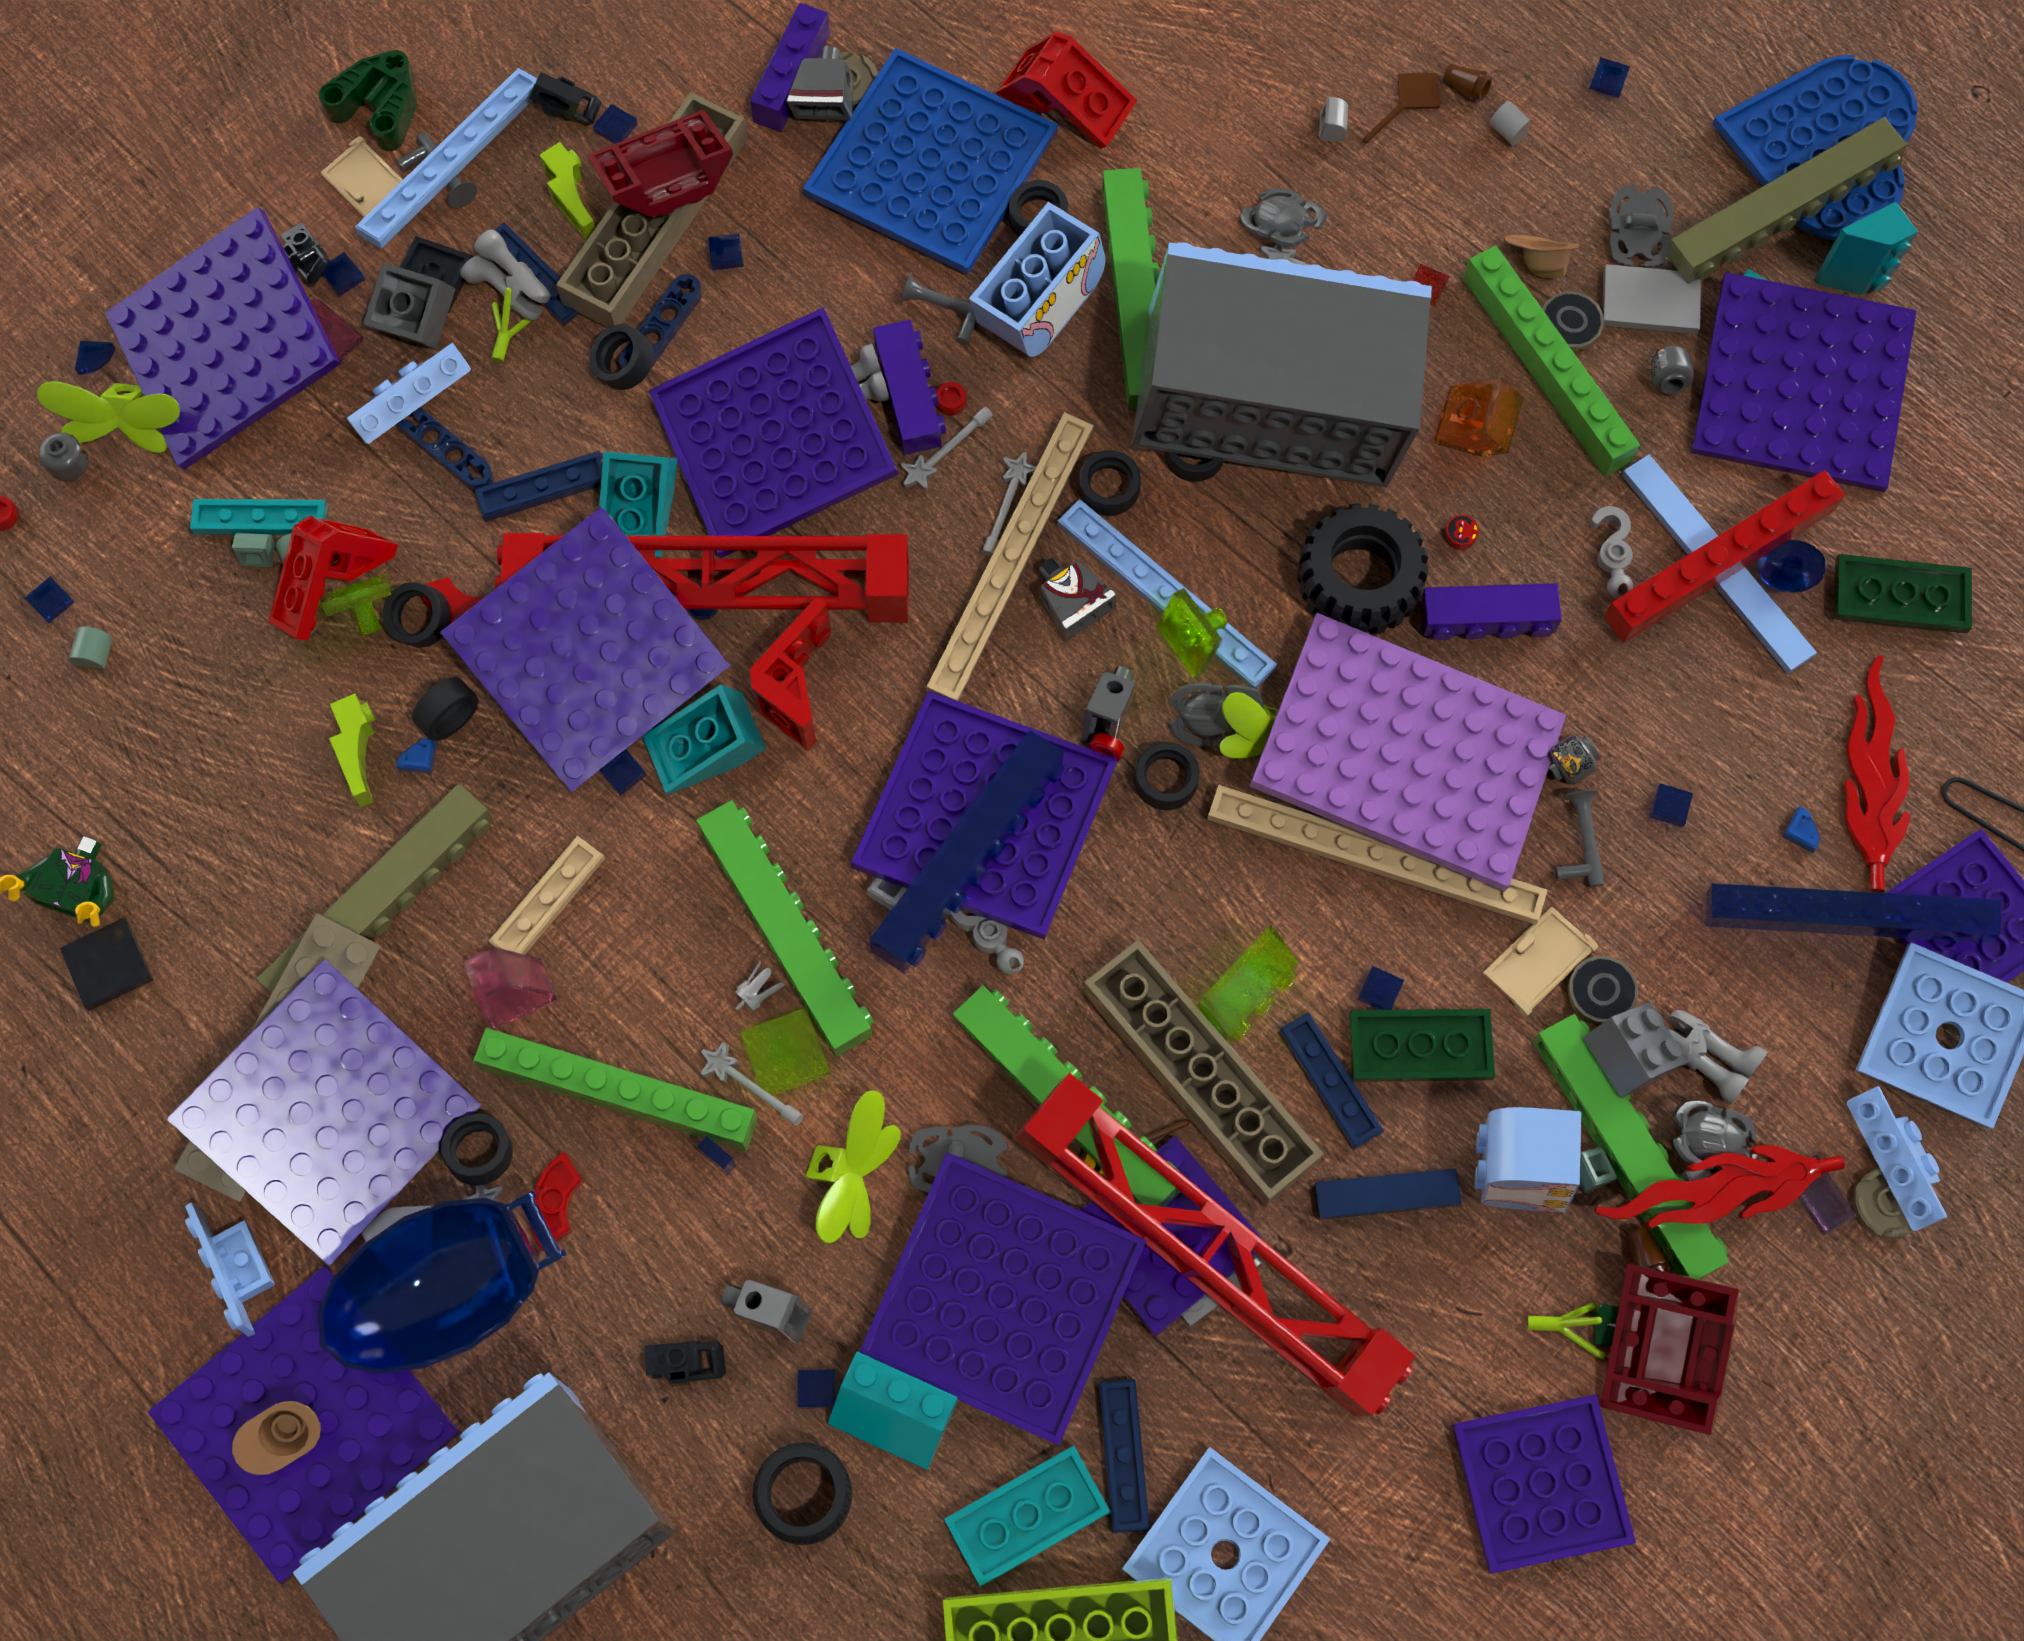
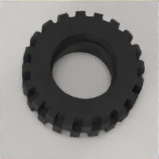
[1297,503,1429,635]

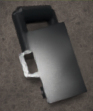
[529,72,602,126]
[280,222,330,285]
[645,1341,726,1387]

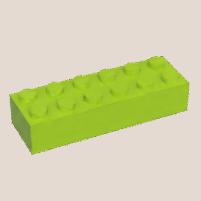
[943,1577,1178,1641]

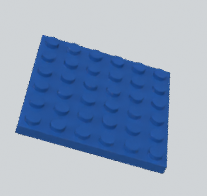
[803,48,1058,275]

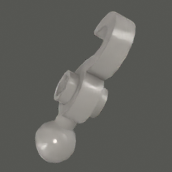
[1589,506,1633,599]
[950,905,1024,975]

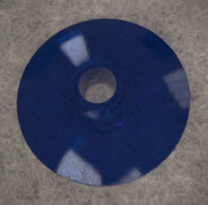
[1757,540,1826,593]

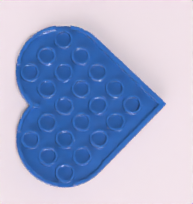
[1712,55,1918,240]

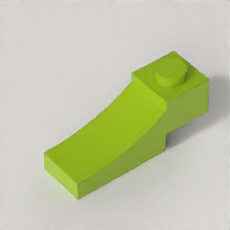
[539,142,595,241]
[329,694,376,807]

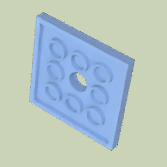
[1855,942,2024,1129]
[1121,1447,1330,1641]

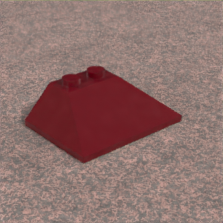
[587,109,733,217]
[1600,1263,1739,1435]

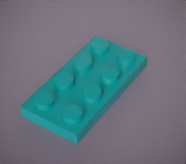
[944,1446,1110,1587]

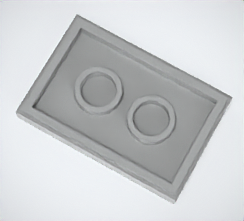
[1602,264,1701,334]

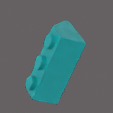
[1814,202,1918,295]
[828,1352,958,1470]

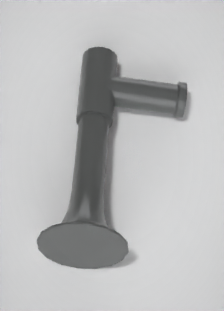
[396,133,478,208]
[900,271,976,345]
[1555,790,1604,887]

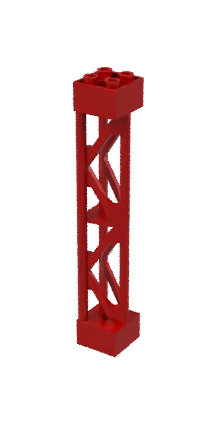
[495,533,909,622]
[1014,1072,1416,1416]

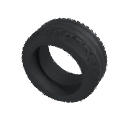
[753,1442,852,1545]

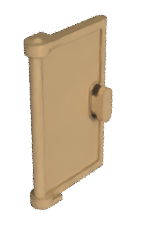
[321,136,403,217]
[1482,907,1598,1017]

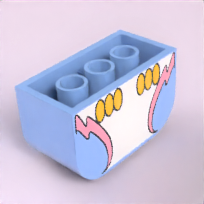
[969,202,1105,357]
[1475,1107,1581,1214]

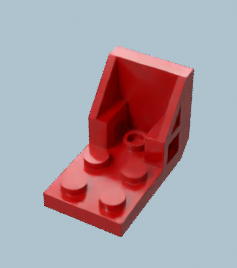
[996,31,1138,149]
[268,516,398,641]
[750,597,831,751]

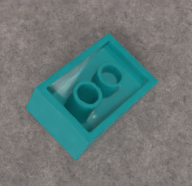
[599,451,677,557]
[642,684,766,794]

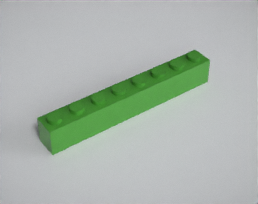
[1102,168,1159,410]
[1463,245,1640,477]
[696,800,874,1058]
[953,985,1181,1207]
[1532,1014,1730,1279]
[473,1028,758,1152]

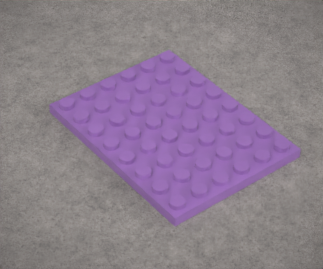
[1249,613,1566,892]

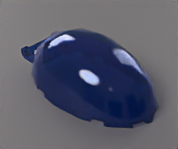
[317,1190,567,1374]

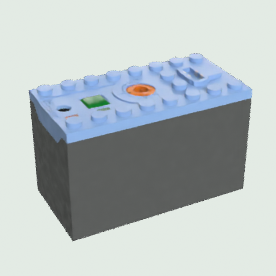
[1132,242,1432,487]
[293,1372,677,1641]

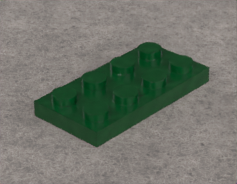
[1834,554,1972,634]
[1349,1009,1495,1082]

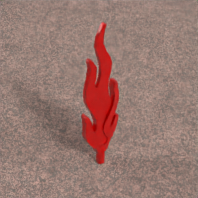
[1843,655,1910,893]
[1594,1145,1845,1229]

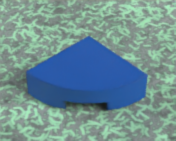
[396,738,437,773]
[1782,806,1820,853]

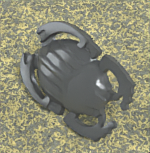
[1610,185,1673,268]
[1241,188,1328,247]
[1170,682,1264,746]
[1673,1101,1758,1171]
[908,1124,1008,1192]

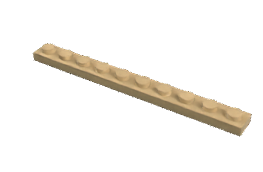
[926,412,1094,701]
[1207,785,1548,925]

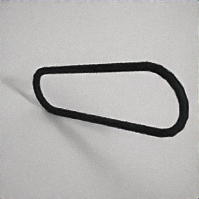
[1942,777,2024,851]

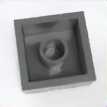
[363,263,455,350]
[1583,1002,1688,1098]

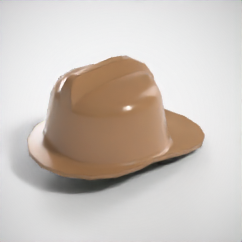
[1504,235,1579,278]
[232,1401,321,1475]

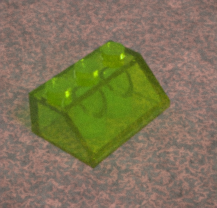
[1197,925,1299,1043]

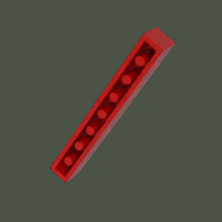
[1604,470,1845,644]

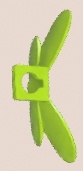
[37,381,180,453]
[1220,692,1278,758]
[806,1090,901,1244]

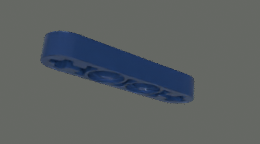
[619,274,702,370]
[396,407,494,492]

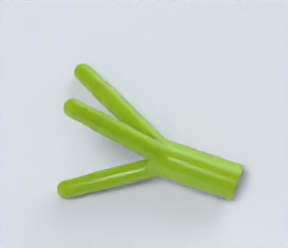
[491,287,533,363]
[1528,1303,1605,1359]

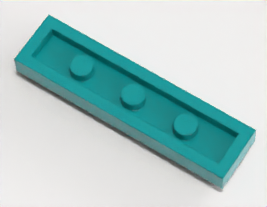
[190,499,328,535]

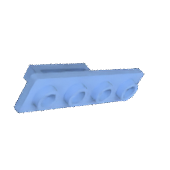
[346,343,471,444]
[1847,1086,1947,1231]
[185,1202,275,1337]

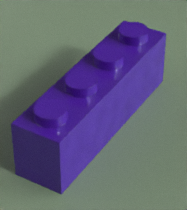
[750,3,830,132]
[873,320,946,455]
[1420,583,1562,640]

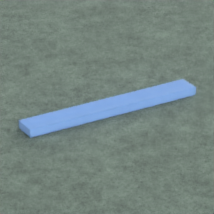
[355,68,537,249]
[1621,454,1817,674]
[1057,499,1277,689]

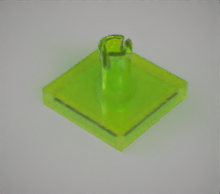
[321,573,393,635]
[1156,588,1227,678]
[740,1007,830,1096]

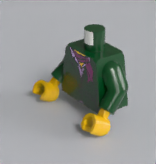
[0,837,115,926]

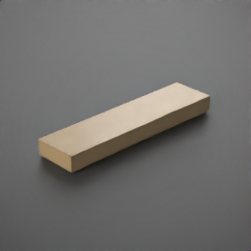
[489,836,605,964]

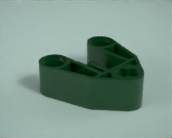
[319,50,417,151]

